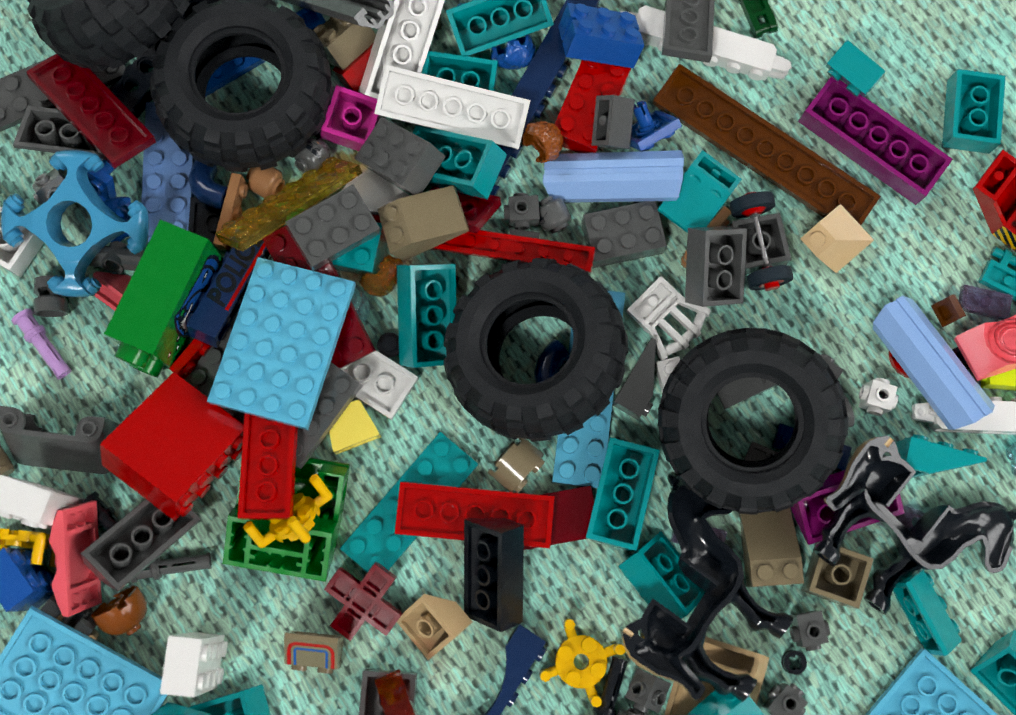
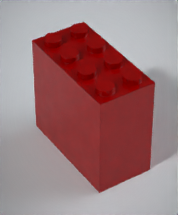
[100,372,244,521]

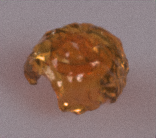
[359,255,403,297]

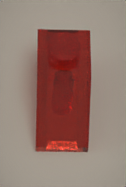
[375,669,418,715]

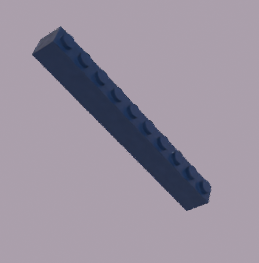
[490,0,601,196]

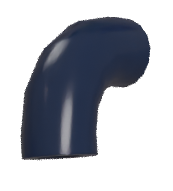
[188,160,228,210]
[534,339,570,384]

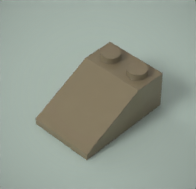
[377,185,469,261]
[739,508,804,587]

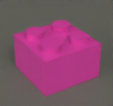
[321,85,380,151]

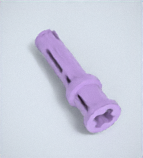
[11,308,72,380]

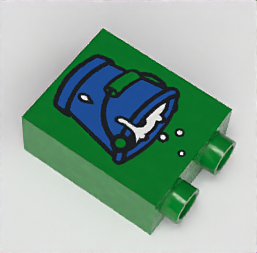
[104,219,223,378]

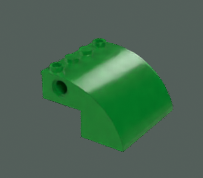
[222,458,350,582]

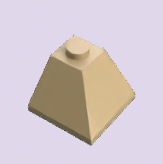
[800,204,874,273]
[397,594,472,660]

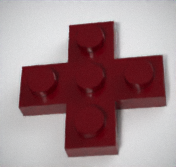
[324,562,403,641]

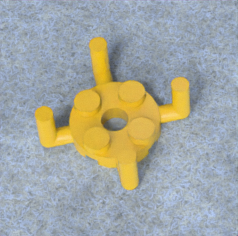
[243,474,332,548]
[0,528,56,567]
[539,619,626,707]

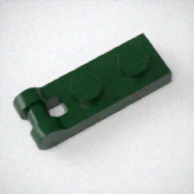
[739,0,778,39]

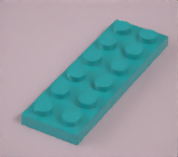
[340,432,479,573]

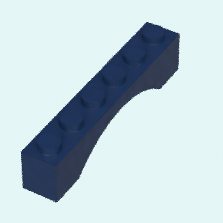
[485,624,547,715]

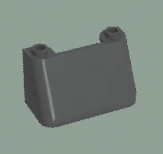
[0,406,120,474]

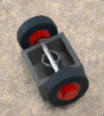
[729,191,793,291]

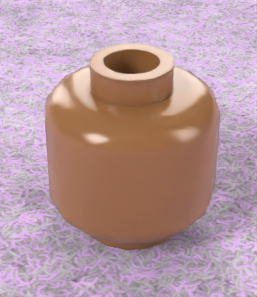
[246,167,285,199]

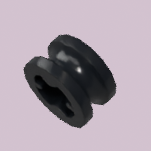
[781,650,807,675]

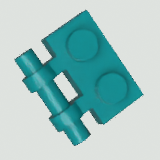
[978,246,1016,301]

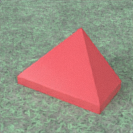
[92,271,132,311]

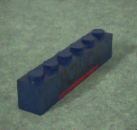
[186,204,286,348]

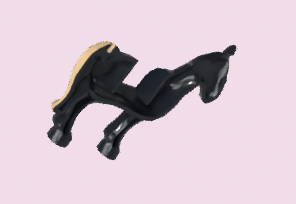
[813,436,1016,615]
[622,474,794,702]

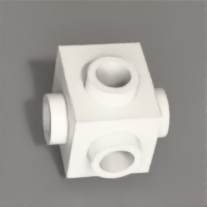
[859,378,899,416]

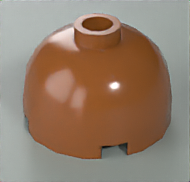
[91,585,147,636]

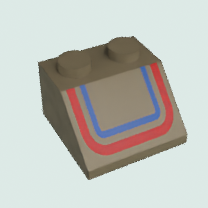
[284,631,344,674]

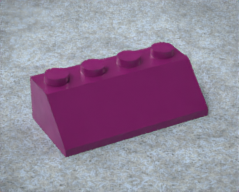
[791,470,904,545]

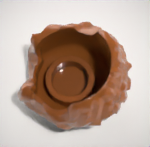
[521,121,563,163]

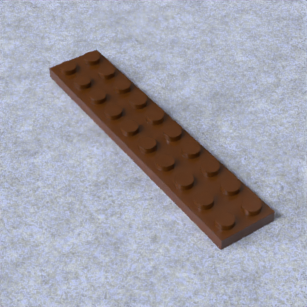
[652,63,881,225]

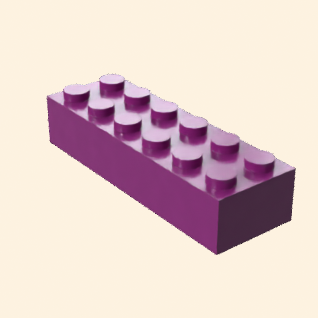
[798,77,953,205]

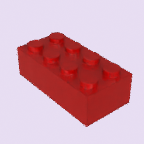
[555,60,631,153]

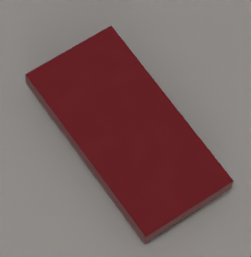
[524,486,594,550]

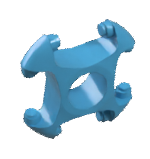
[1,150,149,297]

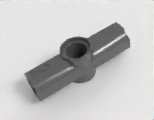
[79,241,145,274]

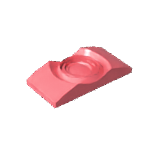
[954,314,1016,381]
[49,501,102,617]

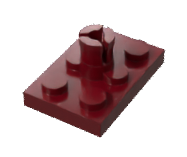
[429,187,501,234]

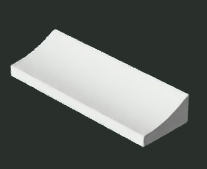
[358,0,445,99]

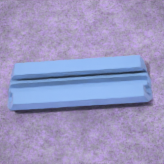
[543,150,684,203]
[873,295,995,430]

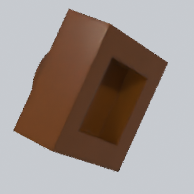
[931,294,966,327]

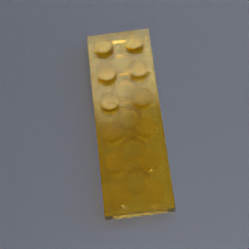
[215,157,363,252]

